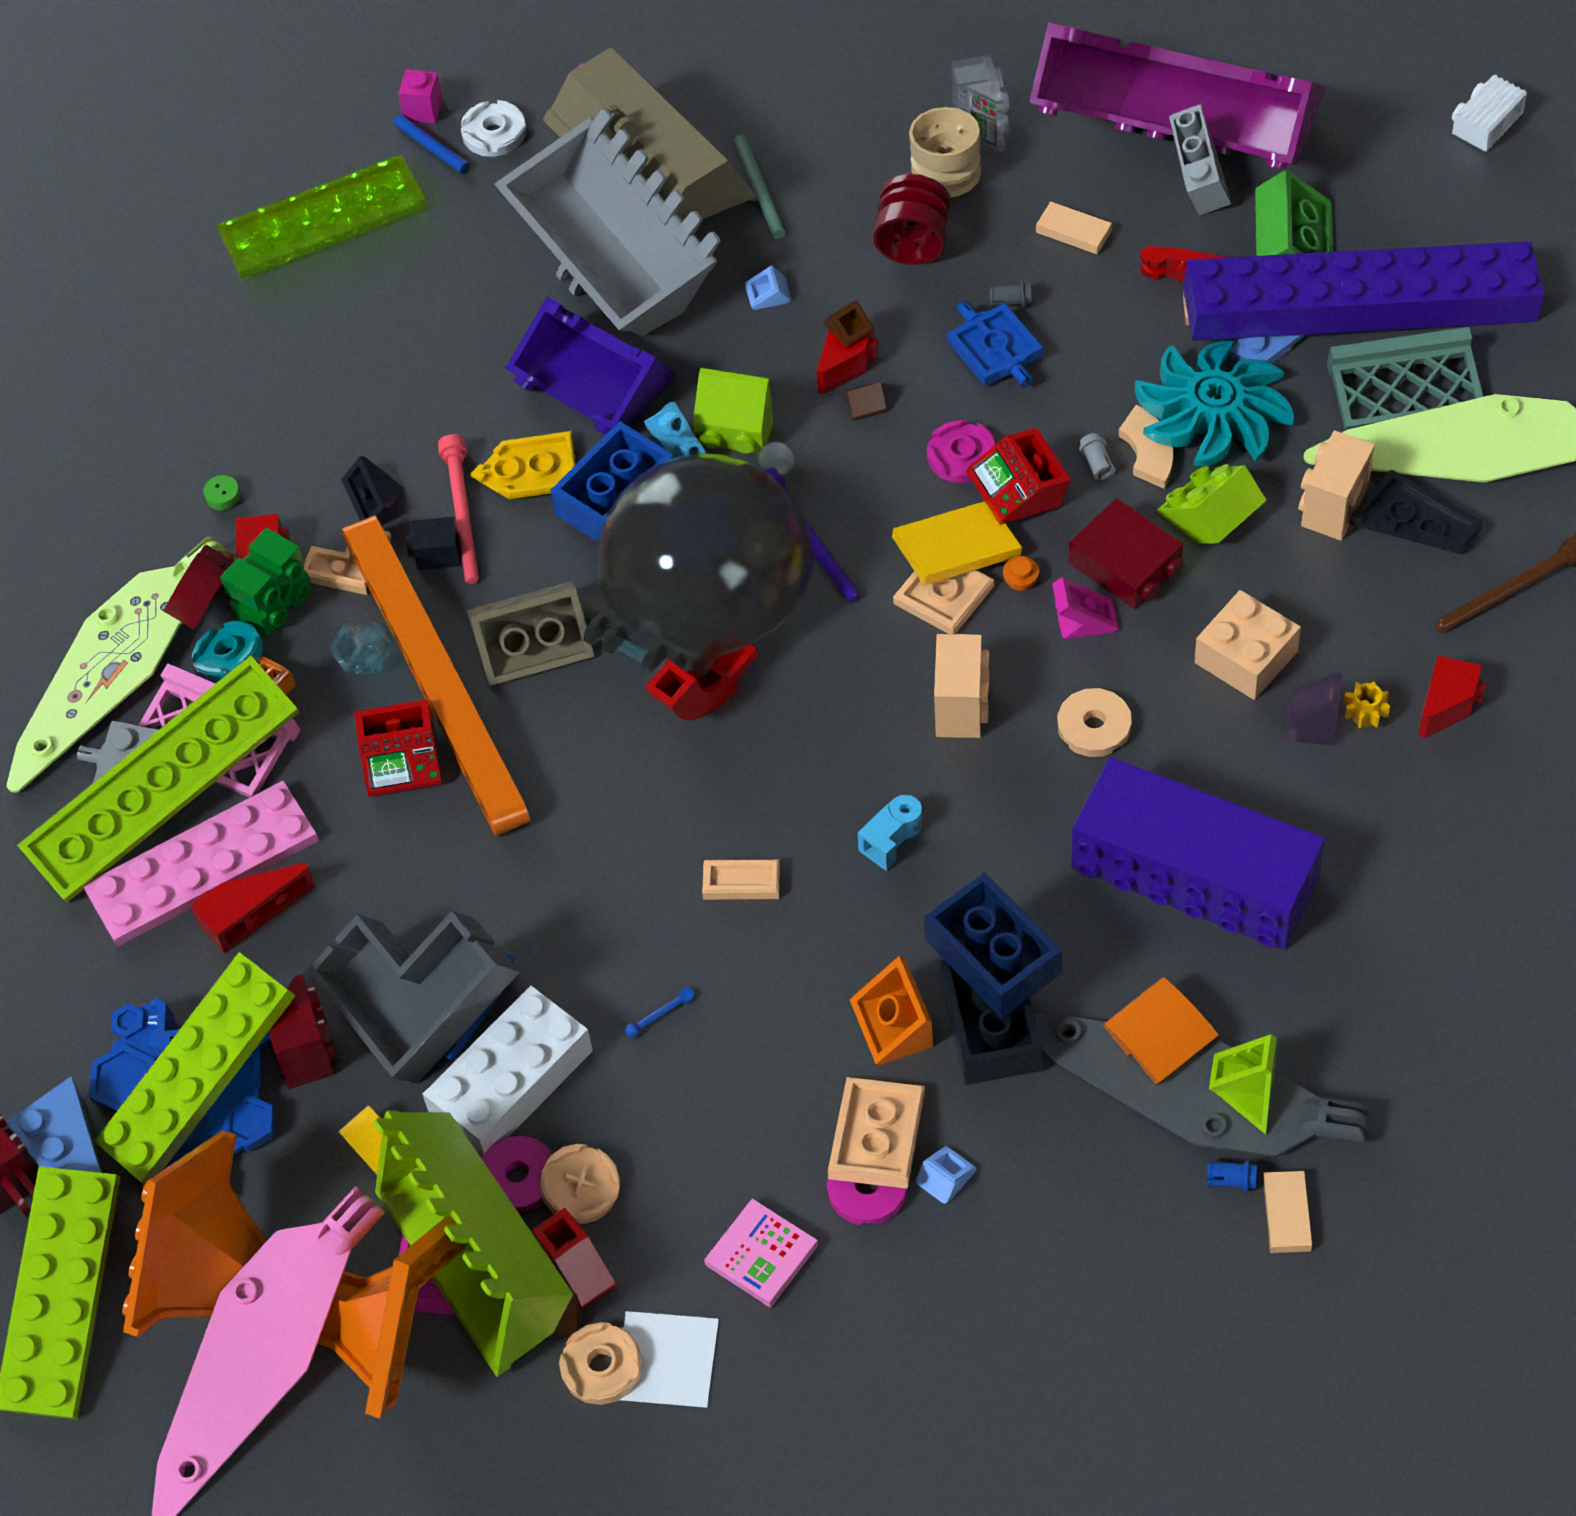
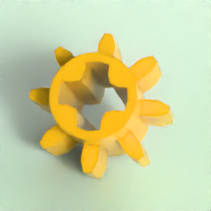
[1343,681,1390,728]

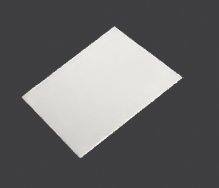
[620,1311,719,1408]

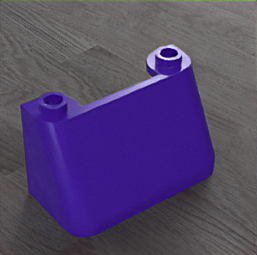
[505,296,675,435]

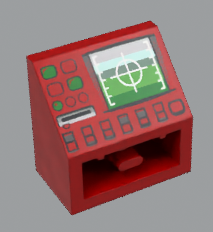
[966,427,1071,524]
[354,699,442,797]

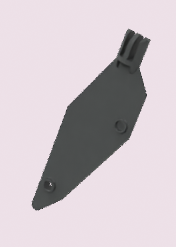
[1033,1011,1370,1157]

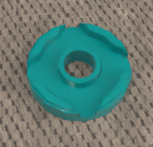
[192,621,263,683]

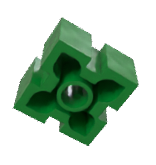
[220,528,312,637]

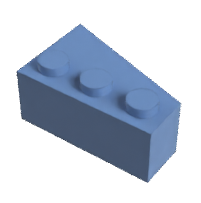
[6,1076,105,1173]

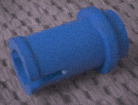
[1207,1160,1257,1193]

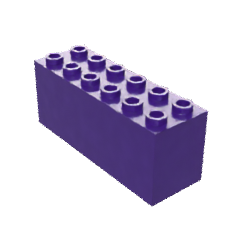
[1071,757,1325,951]

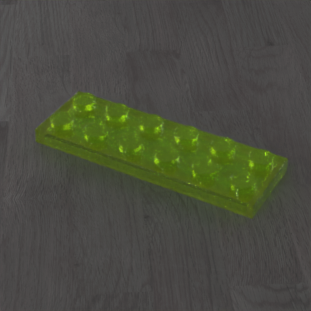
[216,155,427,279]

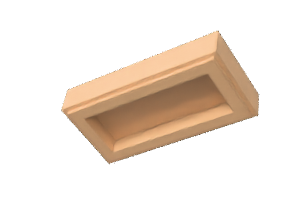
[1036,201,1112,254]
[702,860,780,900]
[1263,1171,1312,1253]

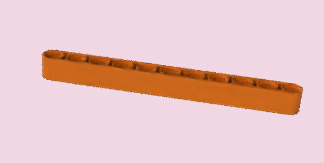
[342,515,531,836]

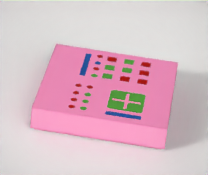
[704,1199,818,1308]

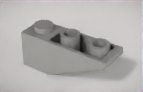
[1169,104,1231,216]

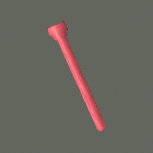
[438,434,479,584]

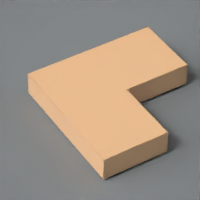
[304,531,392,595]

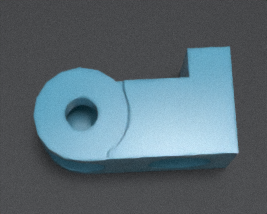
[858,795,922,872]

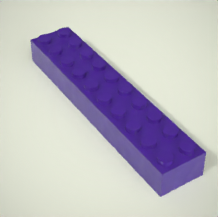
[1183,241,1545,341]

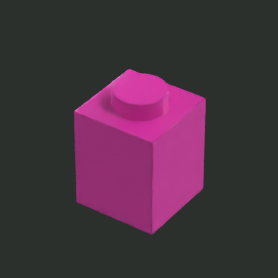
[398,69,443,124]

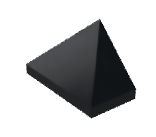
[341,456,404,521]

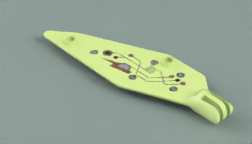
[7,536,234,793]

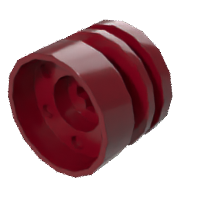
[873,174,950,265]

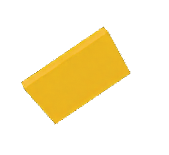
[892,501,1022,585]

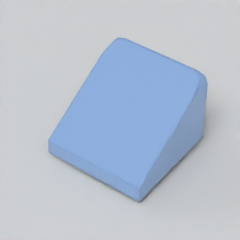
[744,265,792,310]
[916,1146,977,1204]

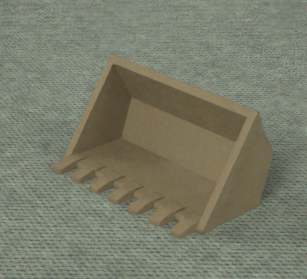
[543,47,758,221]

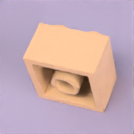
[1298,430,1375,541]
[1195,590,1301,700]
[934,634,989,738]

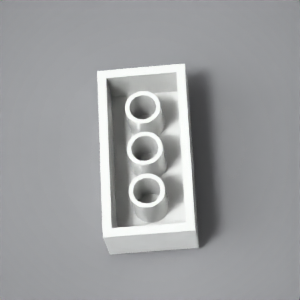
[423,986,593,1157]

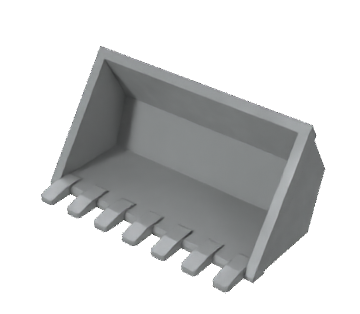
[494,109,720,336]

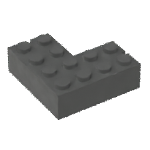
[307,911,520,1084]

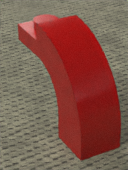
[645,629,760,721]

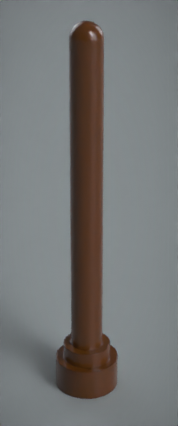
[1436,534,1576,632]

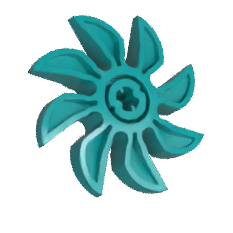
[1134,341,1294,466]

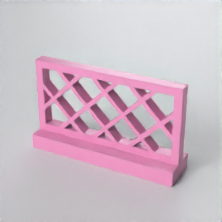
[138,663,301,798]

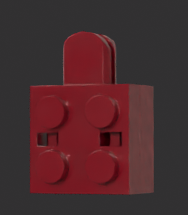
[0,1114,38,1218]

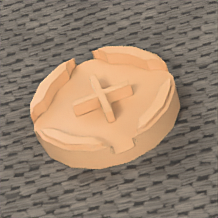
[539,1144,620,1224]

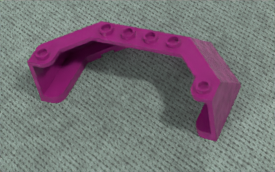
[1029,22,1326,170]

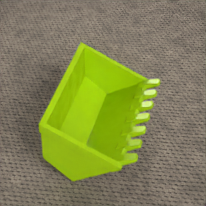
[373,1111,573,1377]

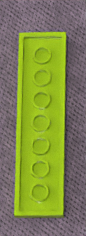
[17,655,300,903]

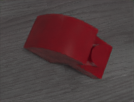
[163,544,235,630]

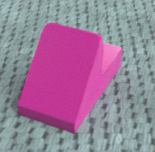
[1052,577,1119,639]

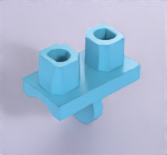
[644,402,706,475]

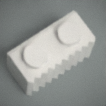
[1452,75,1527,152]

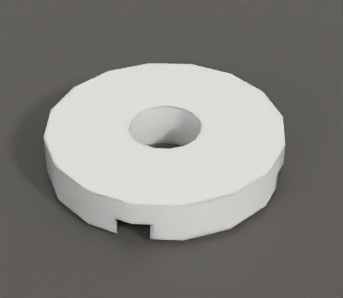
[461,100,527,157]

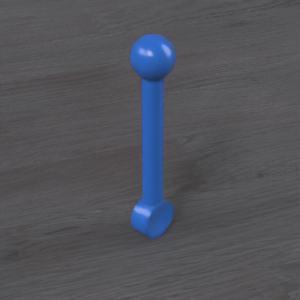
[625,987,694,1038]

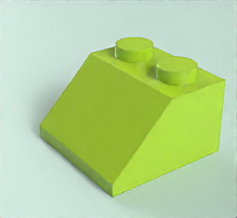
[693,368,774,455]

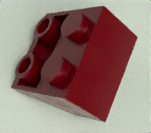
[269,974,337,1089]

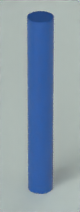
[394,114,470,174]

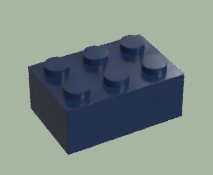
[924,872,1062,1019]

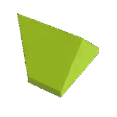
[1209,1034,1277,1135]

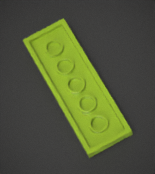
[94,952,296,1184]
[0,1166,121,1420]

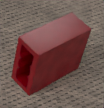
[1069,498,1184,609]

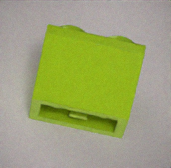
[1157,464,1266,544]

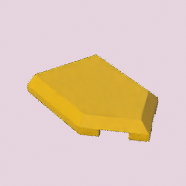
[471,431,576,499]

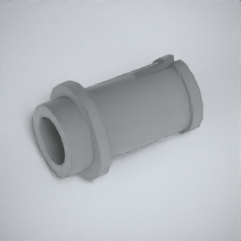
[1079,433,1115,480]

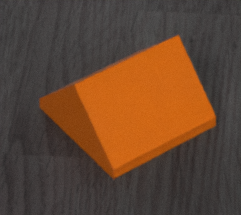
[849,956,933,1065]

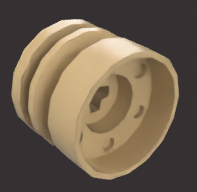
[909,107,981,197]

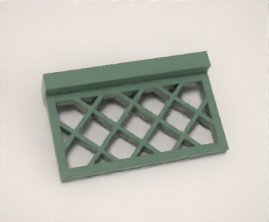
[1327,327,1483,431]

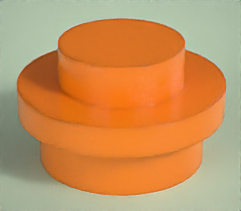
[1003,556,1039,591]

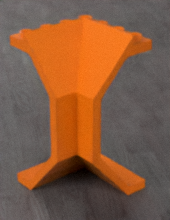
[122,1130,467,1419]

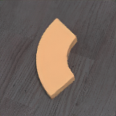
[1119,405,1173,489]

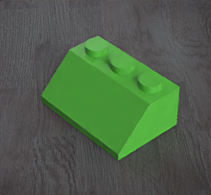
[1255,169,1333,256]

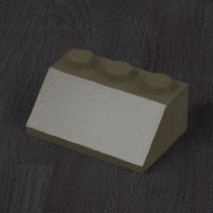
[467,581,595,686]

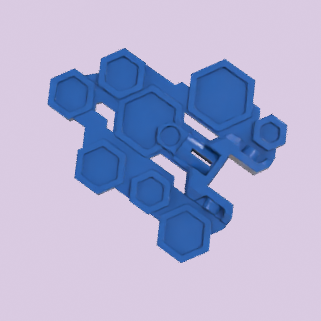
[89,998,276,1182]

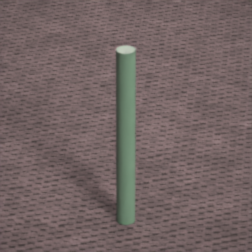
[734,134,786,239]

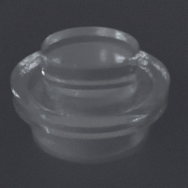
[759,442,794,475]

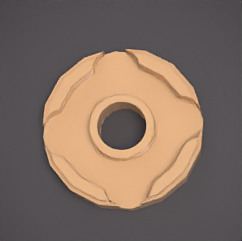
[1057,688,1132,757]
[559,1322,643,1405]

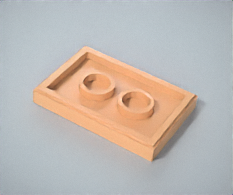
[828,1077,925,1189]

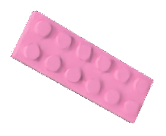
[83,781,319,947]

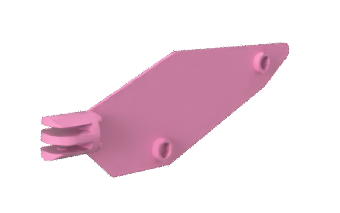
[152,1186,386,1516]

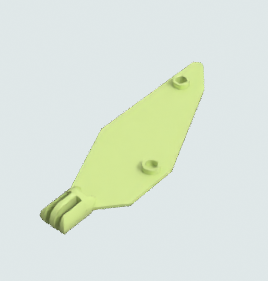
[1304,394,1576,483]

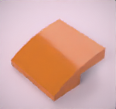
[1103,977,1219,1085]

